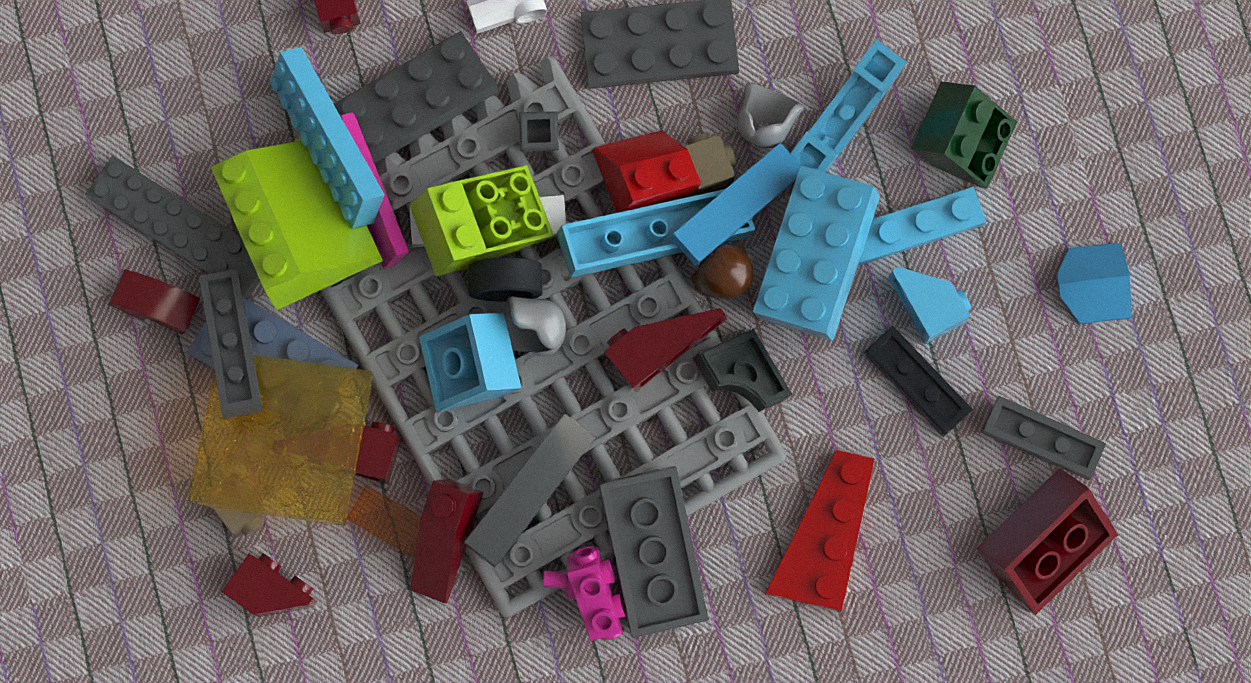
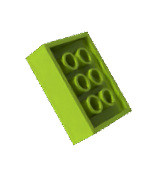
[211,141,383,310]

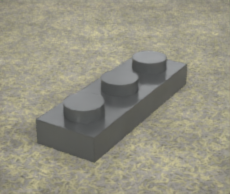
[982,396,1106,480]

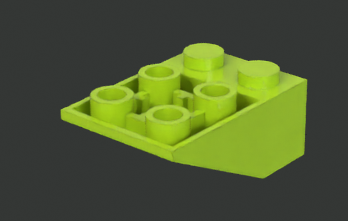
[409,165,554,277]

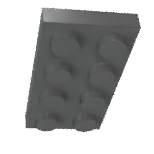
[581,0,739,89]
[334,31,499,164]
[598,466,709,638]

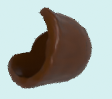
[691,242,754,299]

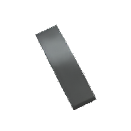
[463,414,596,568]

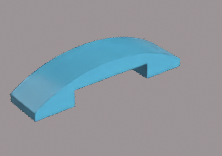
[790,39,907,172]

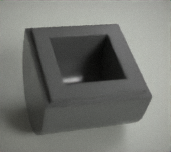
[519,111,559,152]

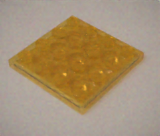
[188,355,373,526]

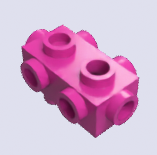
[543,546,626,641]

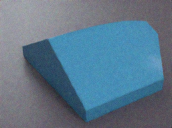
[1056,243,1131,324]

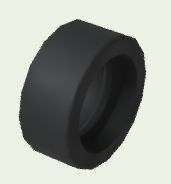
[469,257,543,302]

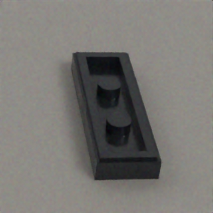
[864,326,973,437]

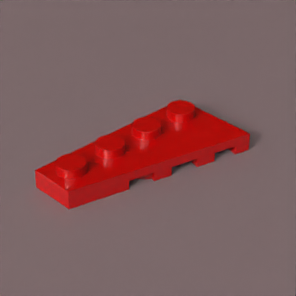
[765,450,875,612]

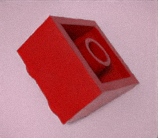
[592,130,702,213]

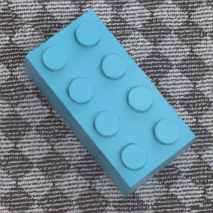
[753,166,880,341]

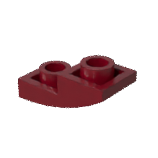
[108,269,200,335]

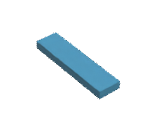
[670,143,801,266]

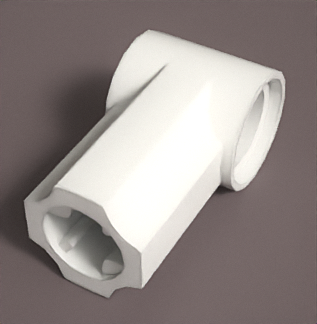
[466,0,548,34]

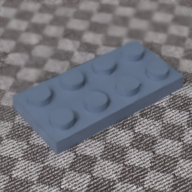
[186,297,360,433]

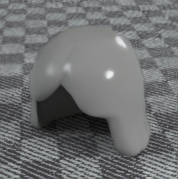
[737,82,804,149]
[505,296,566,356]

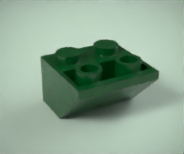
[911,81,1017,189]

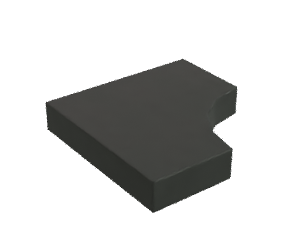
[692,329,792,412]

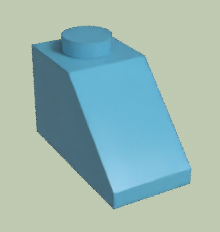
[888,267,971,344]

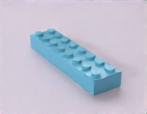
[270,47,385,229]
[557,189,755,278]

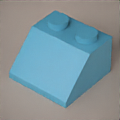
[419,313,521,412]

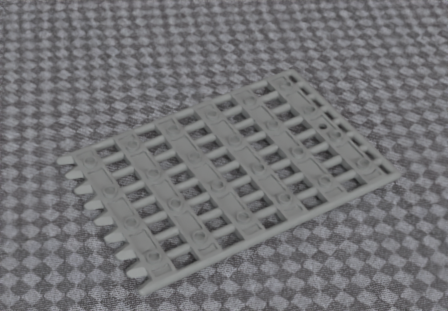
[320,56,787,617]

